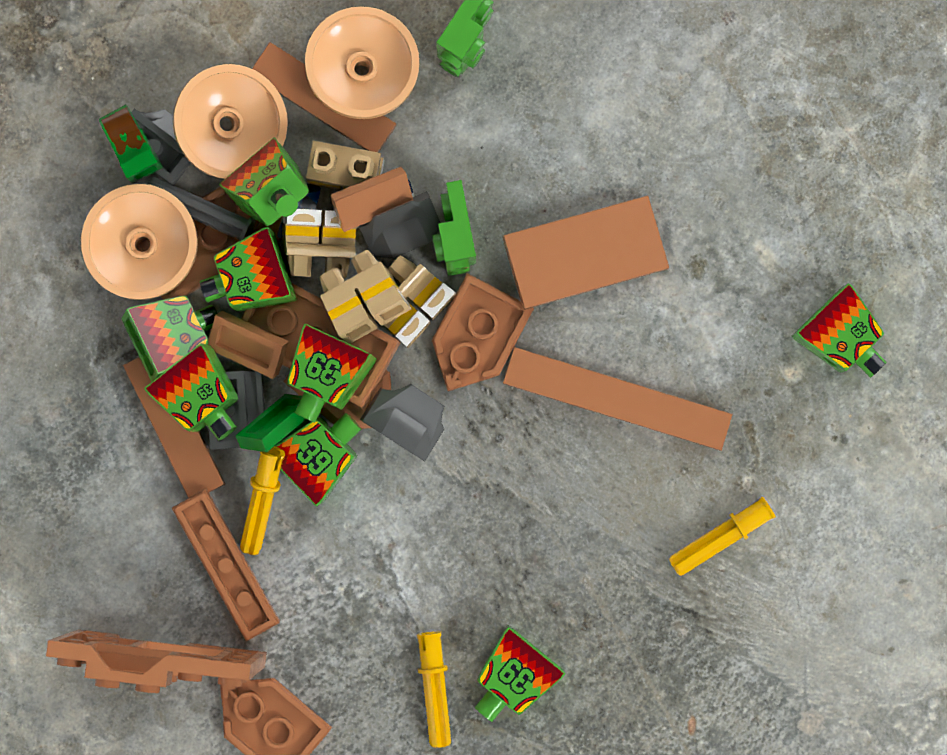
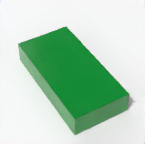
[235,394,305,452]

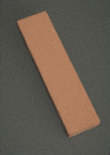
[252,42,397,153]
[123,357,225,498]
[172,489,280,641]

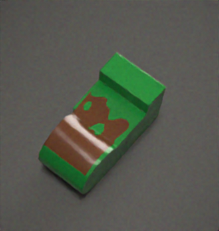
[99,104,163,184]

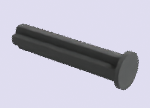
[147,177,256,241]

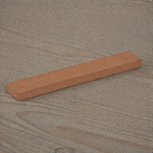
[503,347,733,451]

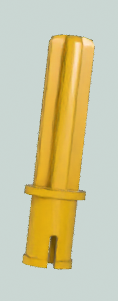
[240,446,285,555]
[669,497,776,576]
[417,631,451,748]

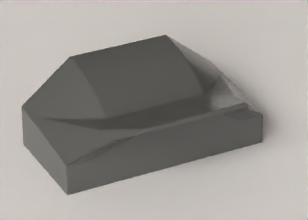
[132,108,191,185]
[359,191,441,258]
[360,384,445,462]

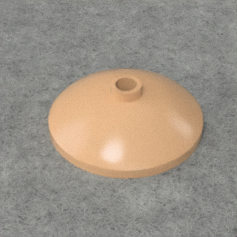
[305,6,419,119]
[173,64,288,179]
[81,184,198,300]

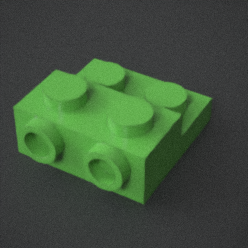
[436,0,494,77]
[432,180,476,276]

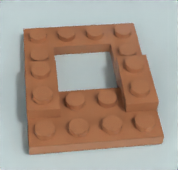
[46,629,267,693]

